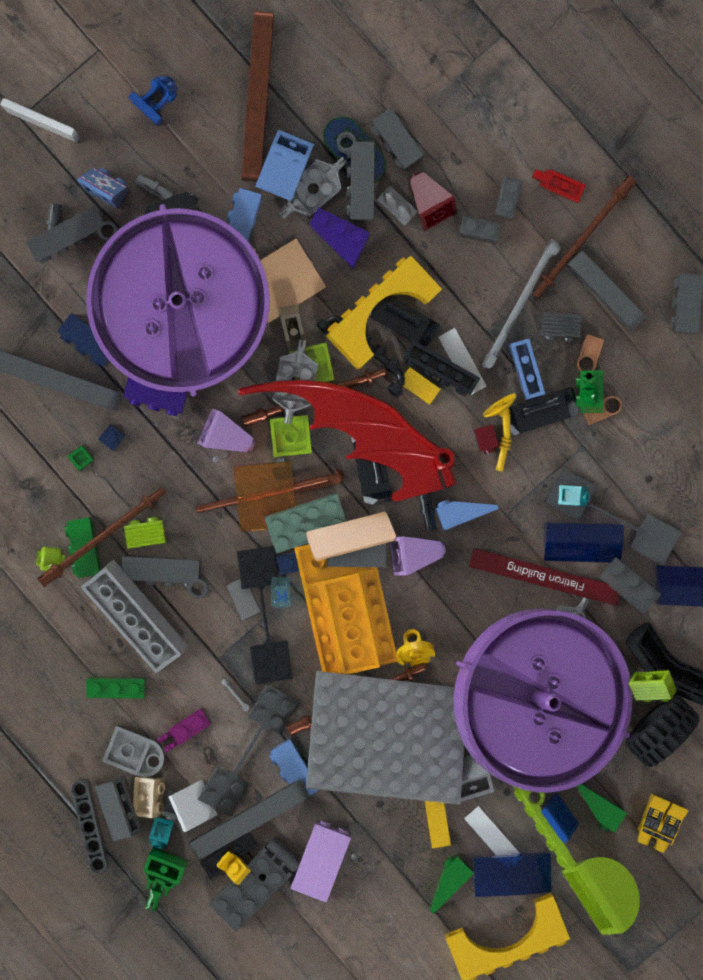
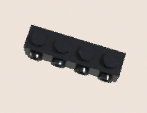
[403,340,480,397]

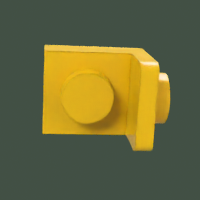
[217,851,251,885]

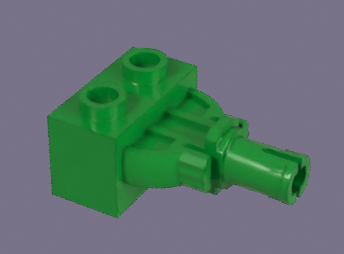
[576,370,603,413]
[143,847,189,911]

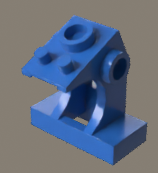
[128,75,179,126]

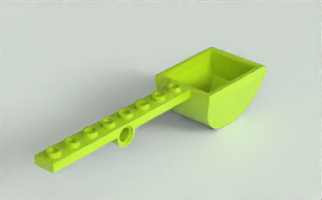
[509,784,640,935]

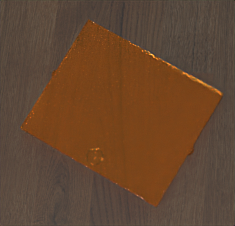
[234,461,296,532]

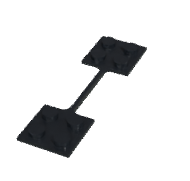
[236,546,293,684]

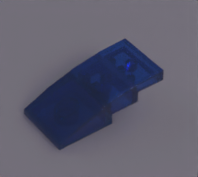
[474,853,551,897]

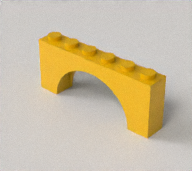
[326,256,442,369]
[445,892,570,980]

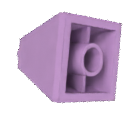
[197,409,255,452]
[389,536,446,576]

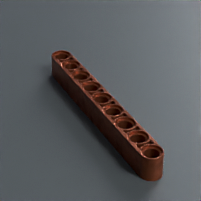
[242,11,274,182]

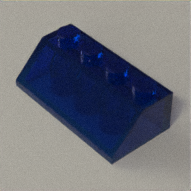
[543,523,624,563]
[655,565,703,607]

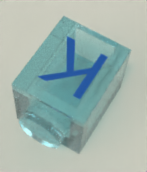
[271,577,291,608]

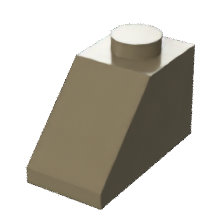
[280,304,307,351]

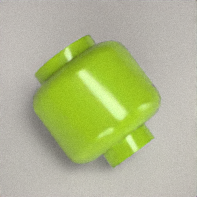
[36,546,65,571]

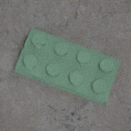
[264,493,346,553]

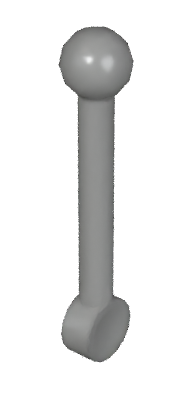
[222,679,250,711]

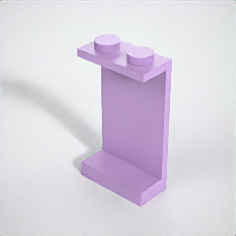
[290,820,351,903]

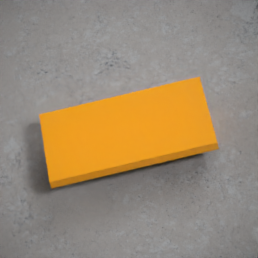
[294,544,398,675]

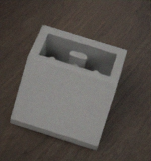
[461,755,495,802]

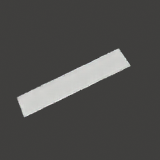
[438,328,487,395]
[464,806,522,869]

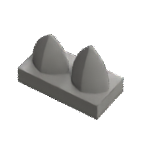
[377,186,418,226]

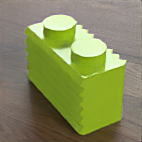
[124,517,167,549]
[629,670,677,702]

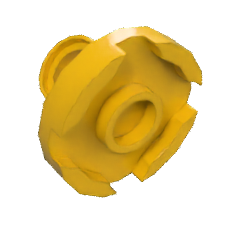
[396,629,435,667]

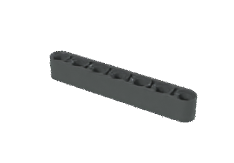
[0,351,121,411]
[189,779,310,860]

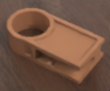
[576,334,604,372]
[583,396,622,425]

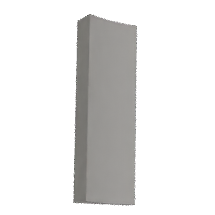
[81,559,188,673]

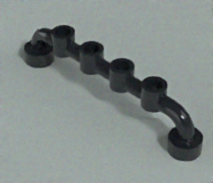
[316,316,405,398]

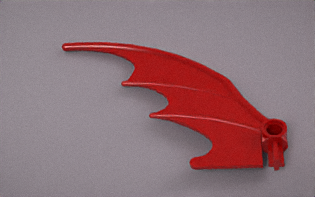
[238,380,457,502]

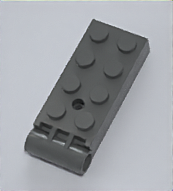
[209,836,301,932]

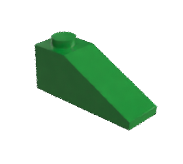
[576,784,627,833]
[430,854,474,914]

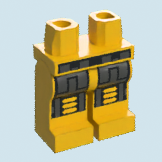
[637,793,689,853]

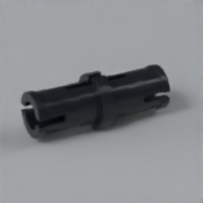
[419,493,437,531]

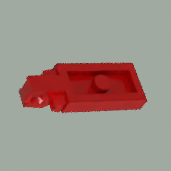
[531,169,586,204]

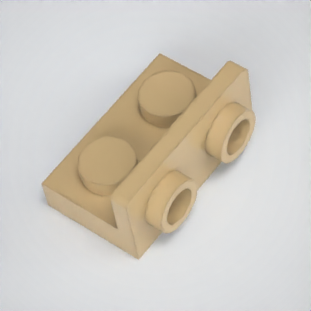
[133,776,165,818]

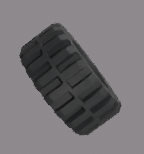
[626,694,699,767]

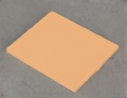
[260,239,326,323]

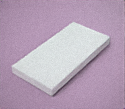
[0,98,80,143]

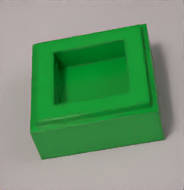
[67,445,95,472]

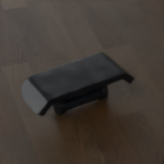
[369,296,440,347]
[509,387,579,436]
[351,437,392,505]

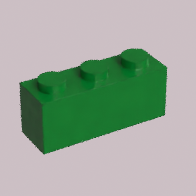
[64,517,101,578]
[86,677,147,699]

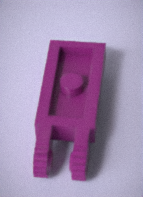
[157,708,211,752]

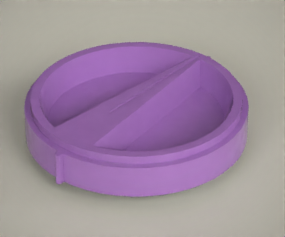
[86,204,270,396]
[454,608,633,793]

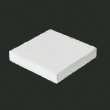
[169,780,217,832]

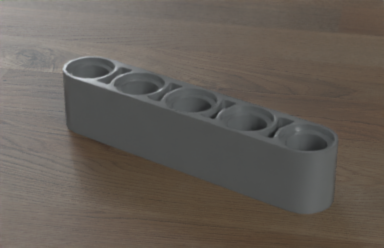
[567,251,646,332]
[71,779,109,874]

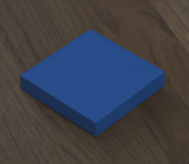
[541,793,579,843]

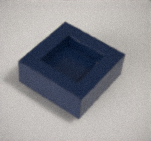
[98,424,126,451]
[276,552,299,575]

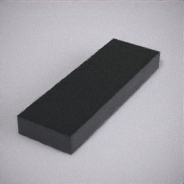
[200,832,258,879]

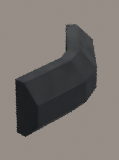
[625,622,703,706]

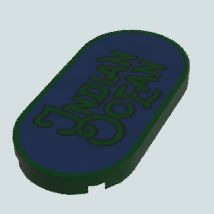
[323,116,386,183]

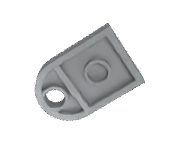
[102,725,165,777]

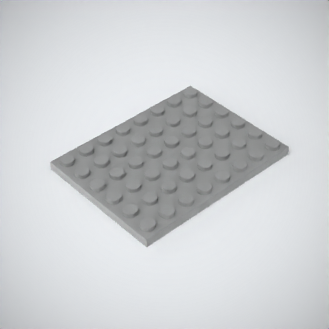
[306,671,464,805]

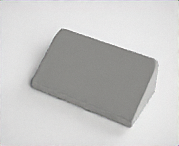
[227,579,260,620]

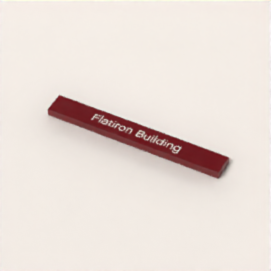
[469,548,620,606]

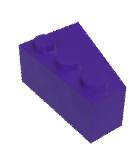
[310,207,370,270]
[123,377,189,417]

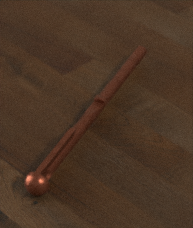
[196,469,345,513]

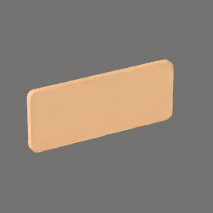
[306,512,396,561]

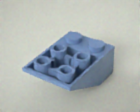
[255,130,314,201]

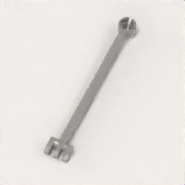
[481,239,561,368]

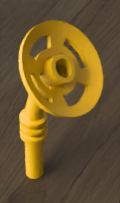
[483,393,517,471]

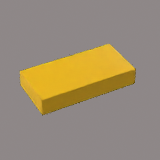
[403,367,441,405]

